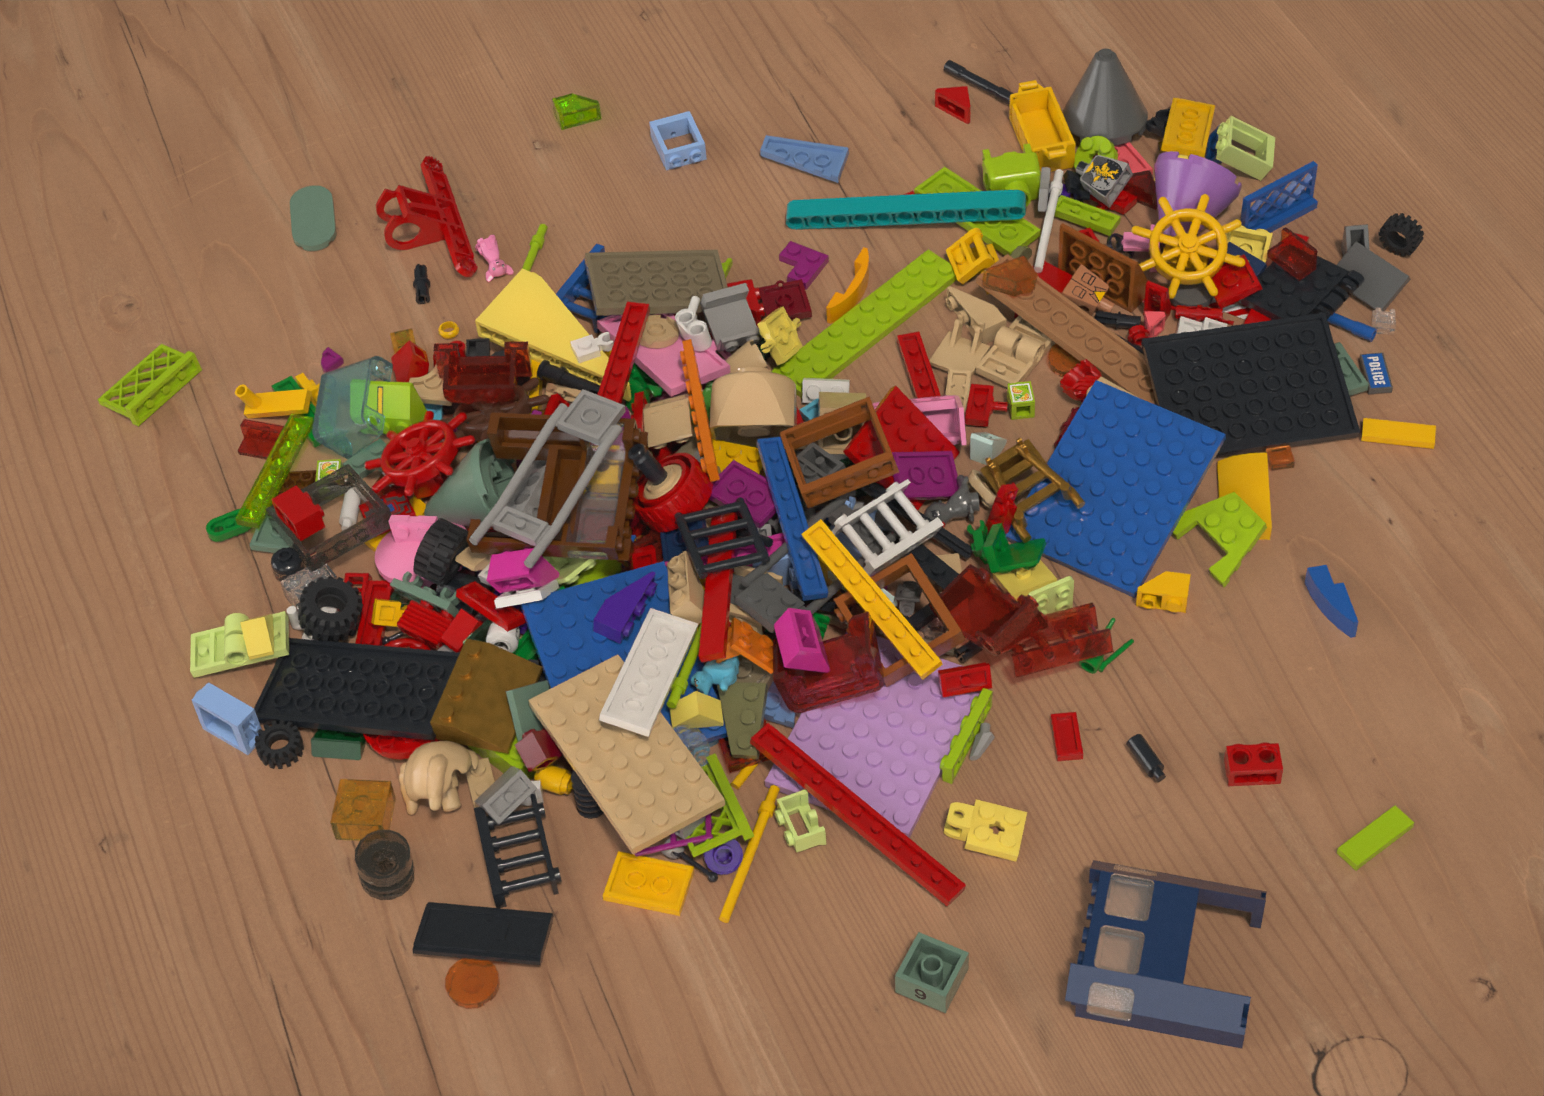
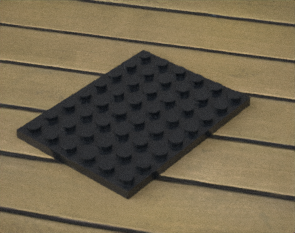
[1141,313,1360,458]

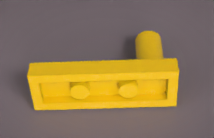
[235,384,312,419]

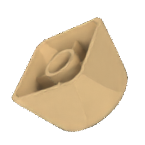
[710,367,797,448]

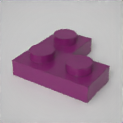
[779,241,829,290]

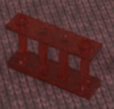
[996,603,1114,678]

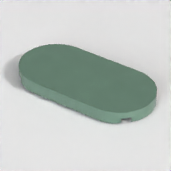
[290,186,337,251]

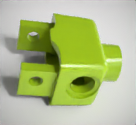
[982,144,1041,207]

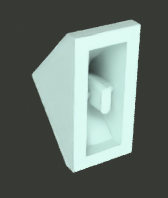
[970,432,1007,465]

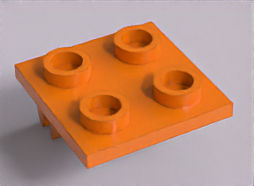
[716,617,775,674]

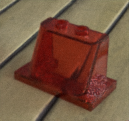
[433,341,533,404]

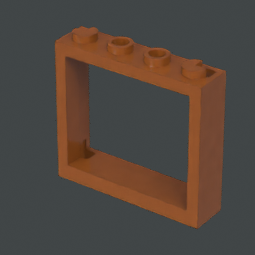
[779,396,899,508]
[834,553,965,687]

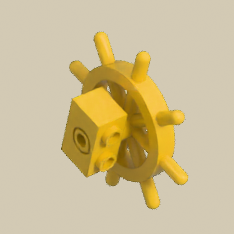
[1131,194,1245,299]

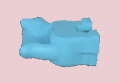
[691,656,740,695]

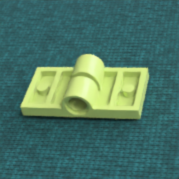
[190,611,289,678]

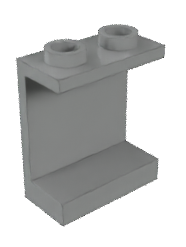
[700,283,762,352]

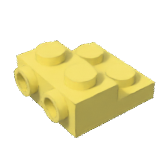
[1226,225,1273,263]

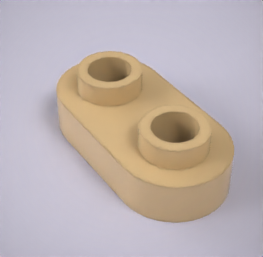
[967,470,997,509]

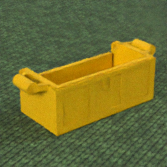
[1009,80,1076,172]

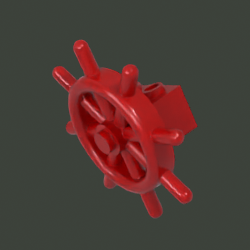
[364,410,475,499]

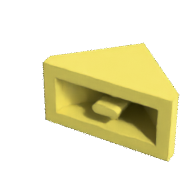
[240,614,274,660]
[669,691,724,730]

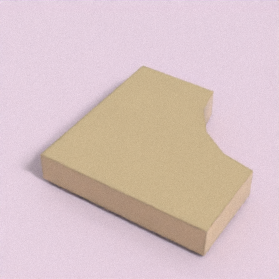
[409,361,461,406]

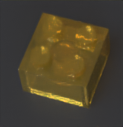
[330,779,396,842]

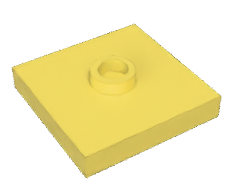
[992,560,1057,602]

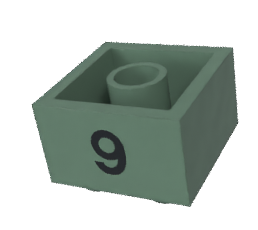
[895,932,969,1013]

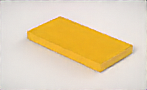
[1161,97,1215,158]

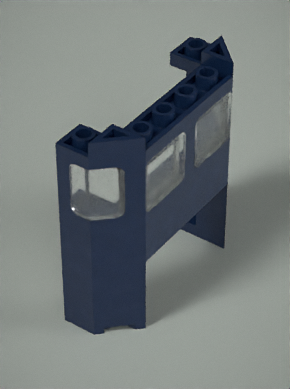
[1065,860,1267,1049]

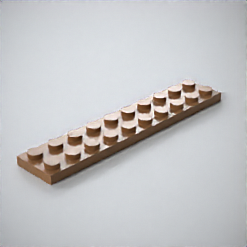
[976,254,1157,405]

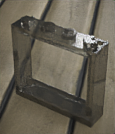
[265,464,392,572]

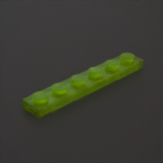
[235,414,314,529]

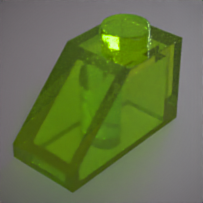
[552,93,601,130]

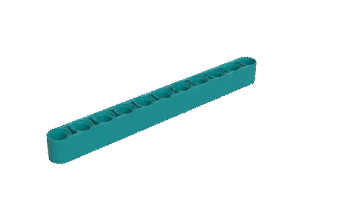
[786,190,1026,230]

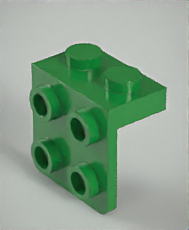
[982,523,1046,573]

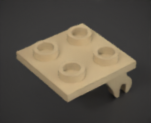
[929,314,990,376]

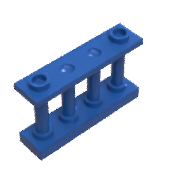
[556,244,611,334]

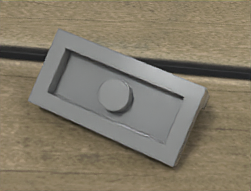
[474,766,537,824]

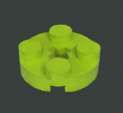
[1074,136,1118,169]

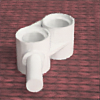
[675,296,712,351]

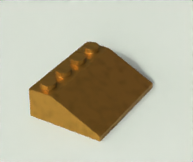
[430,638,543,754]

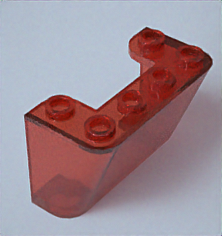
[929,564,1049,657]

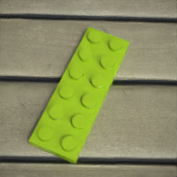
[914,166,1041,255]

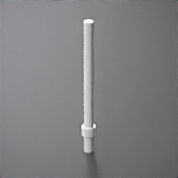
[1034,169,1064,273]

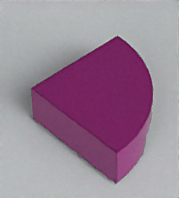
[321,347,344,375]

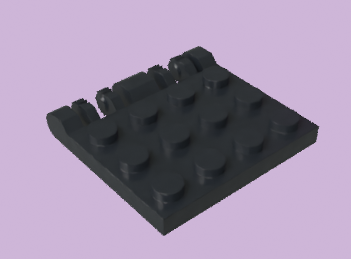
[1239,243,1365,320]

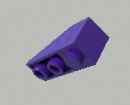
[593,571,658,644]

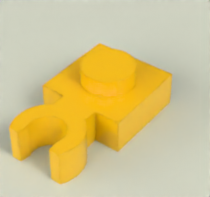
[371,599,407,627]

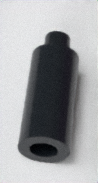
[1126,734,1166,782]

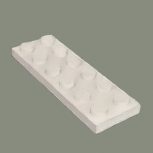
[599,608,698,737]

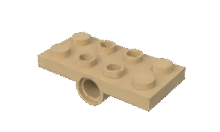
[976,316,1055,387]

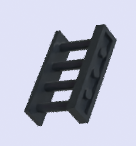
[474,793,562,908]

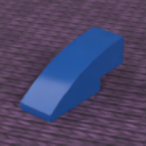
[1305,565,1358,638]

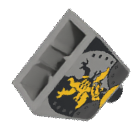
[1076,155,1133,208]

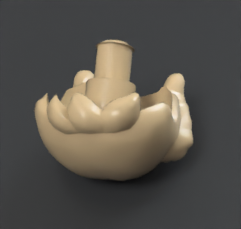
[399,741,479,815]

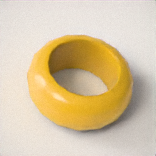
[438,321,459,339]

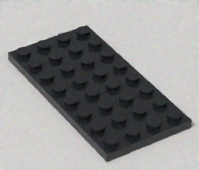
[254,638,460,740]

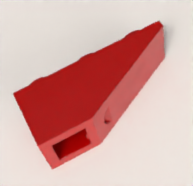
[391,340,429,383]

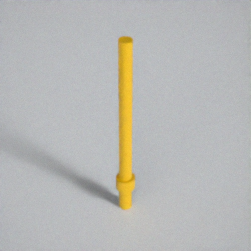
[719,785,780,923]

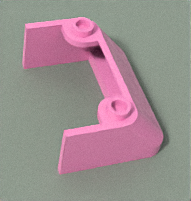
[872,395,966,445]

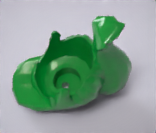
[625,363,662,413]

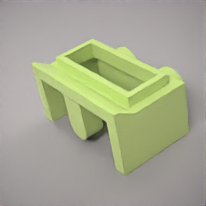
[774,789,826,852]

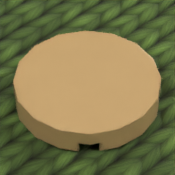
[640,315,679,349]

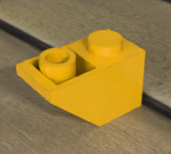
[1136,571,1191,613]

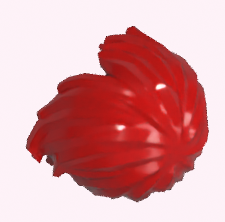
[1060,359,1102,402]

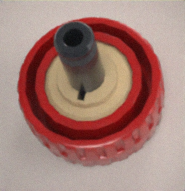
[628,443,713,532]

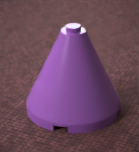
[1154,151,1242,247]

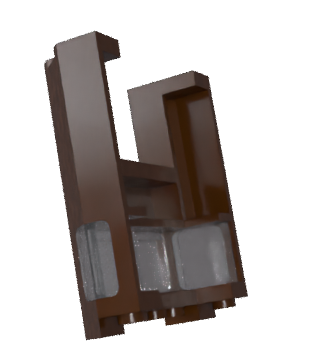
[467,412,648,561]

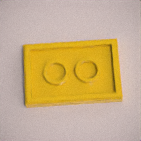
[602,851,695,916]

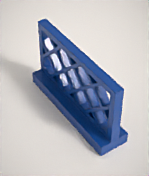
[1240,161,1318,233]

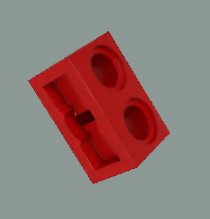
[1224,742,1283,786]

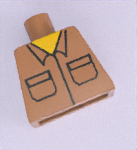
[1062,265,1115,316]

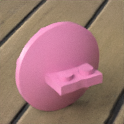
[375,515,466,589]

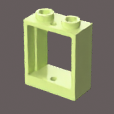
[1216,116,1275,181]

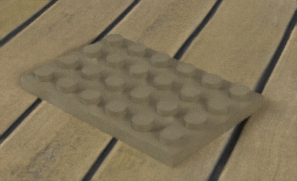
[585,250,728,316]

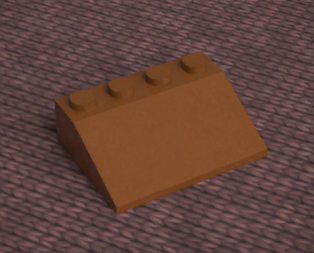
[1058,223,1148,313]

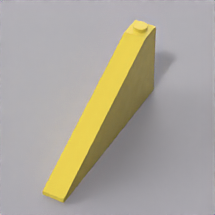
[475,269,632,401]

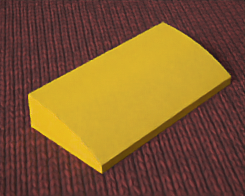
[1217,453,1272,540]

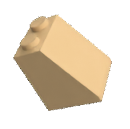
[818,392,866,454]

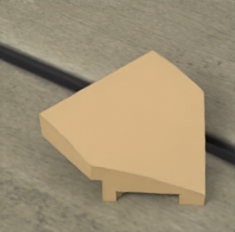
[544,383,581,404]

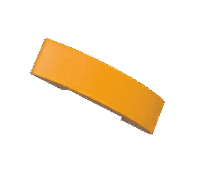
[826,247,869,324]

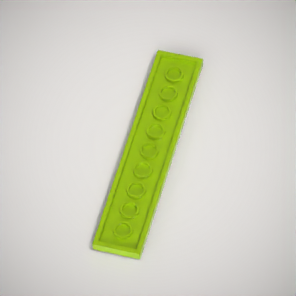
[771,249,957,399]

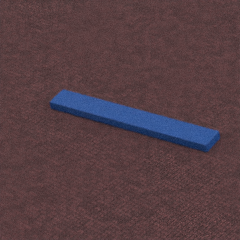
[756,437,829,601]

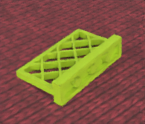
[97,344,202,426]
[686,753,754,857]

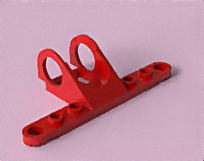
[376,156,478,278]

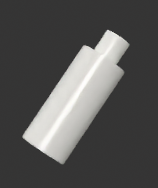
[339,487,362,532]

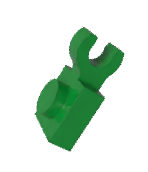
[967,520,988,565]

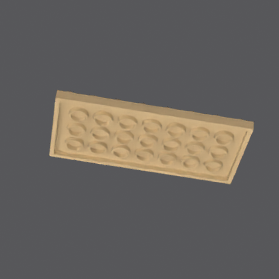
[528,655,725,855]

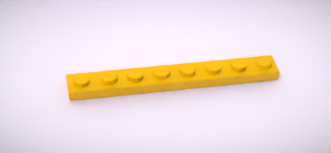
[801,519,943,680]

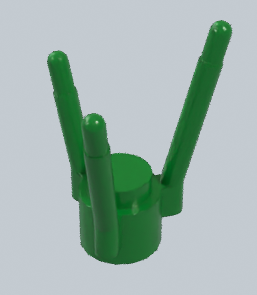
[1078,618,1134,674]

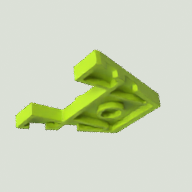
[1172,492,1267,587]

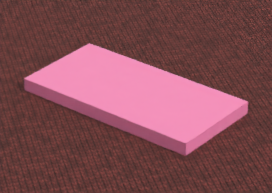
[597,313,730,397]

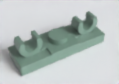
[390,571,461,618]

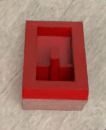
[935,86,971,124]
[441,608,489,652]

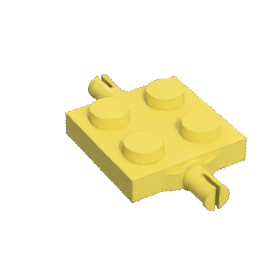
[757,306,803,365]

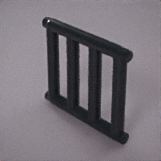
[674,497,770,579]

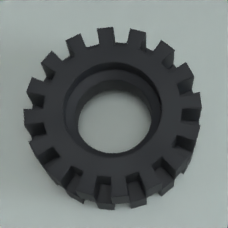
[1379,213,1424,257]
[255,720,304,769]

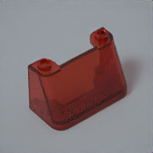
[773,611,885,713]

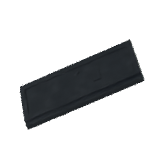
[412,902,554,965]

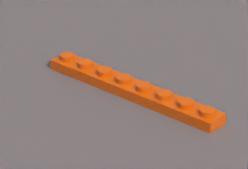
[680,339,720,482]

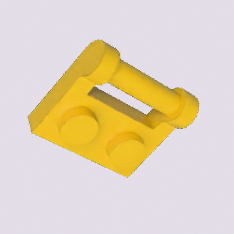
[945,228,994,284]

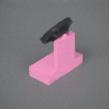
[1107,225,1160,273]

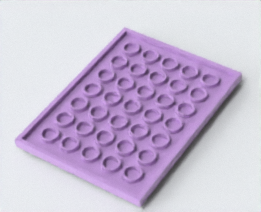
[765,627,982,838]

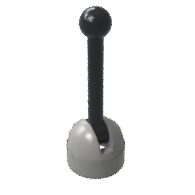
[661,838,718,883]

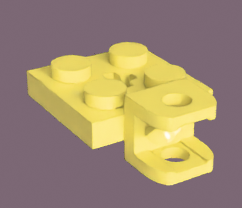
[943,799,1027,862]

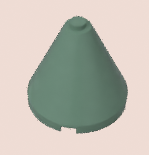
[424,438,516,531]

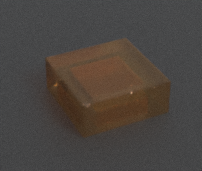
[1265,445,1295,471]

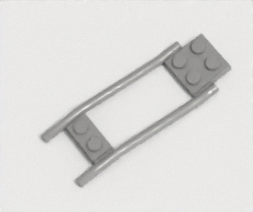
[469,389,626,568]

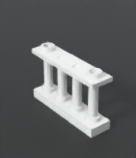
[832,479,944,577]

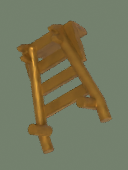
[980,437,1085,543]

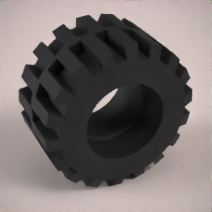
[413,518,469,586]
[298,576,363,642]

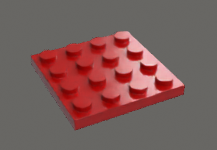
[843,386,960,510]

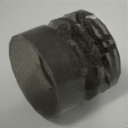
[355,830,415,900]

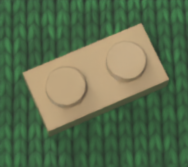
[466,757,495,808]

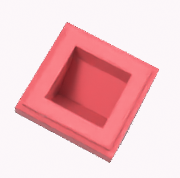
[1143,311,1166,338]

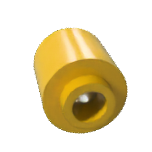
[534,765,573,795]

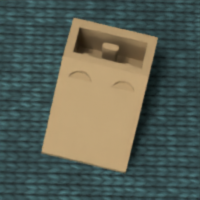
[643,393,696,449]

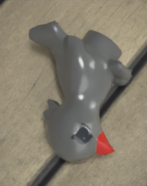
[924,475,980,528]

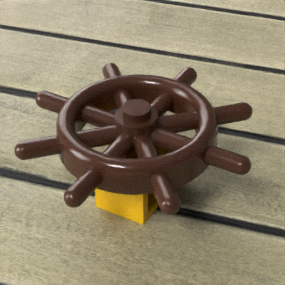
[440,377,550,443]

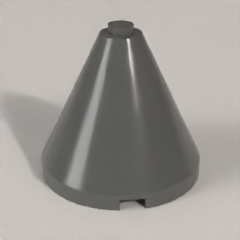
[1062,48,1148,146]

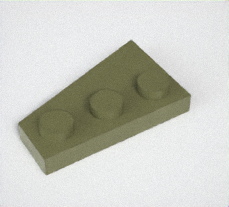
[717,682,768,759]

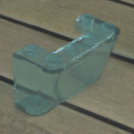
[312,356,393,459]

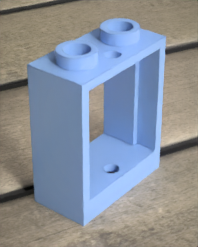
[649,111,707,170]
[192,682,261,755]

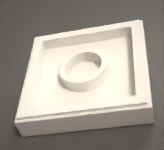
[494,580,559,609]

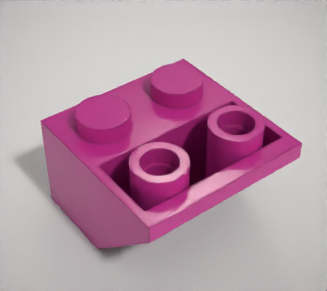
[486,548,560,593]
[774,608,830,673]

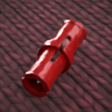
[1175,305,1223,322]

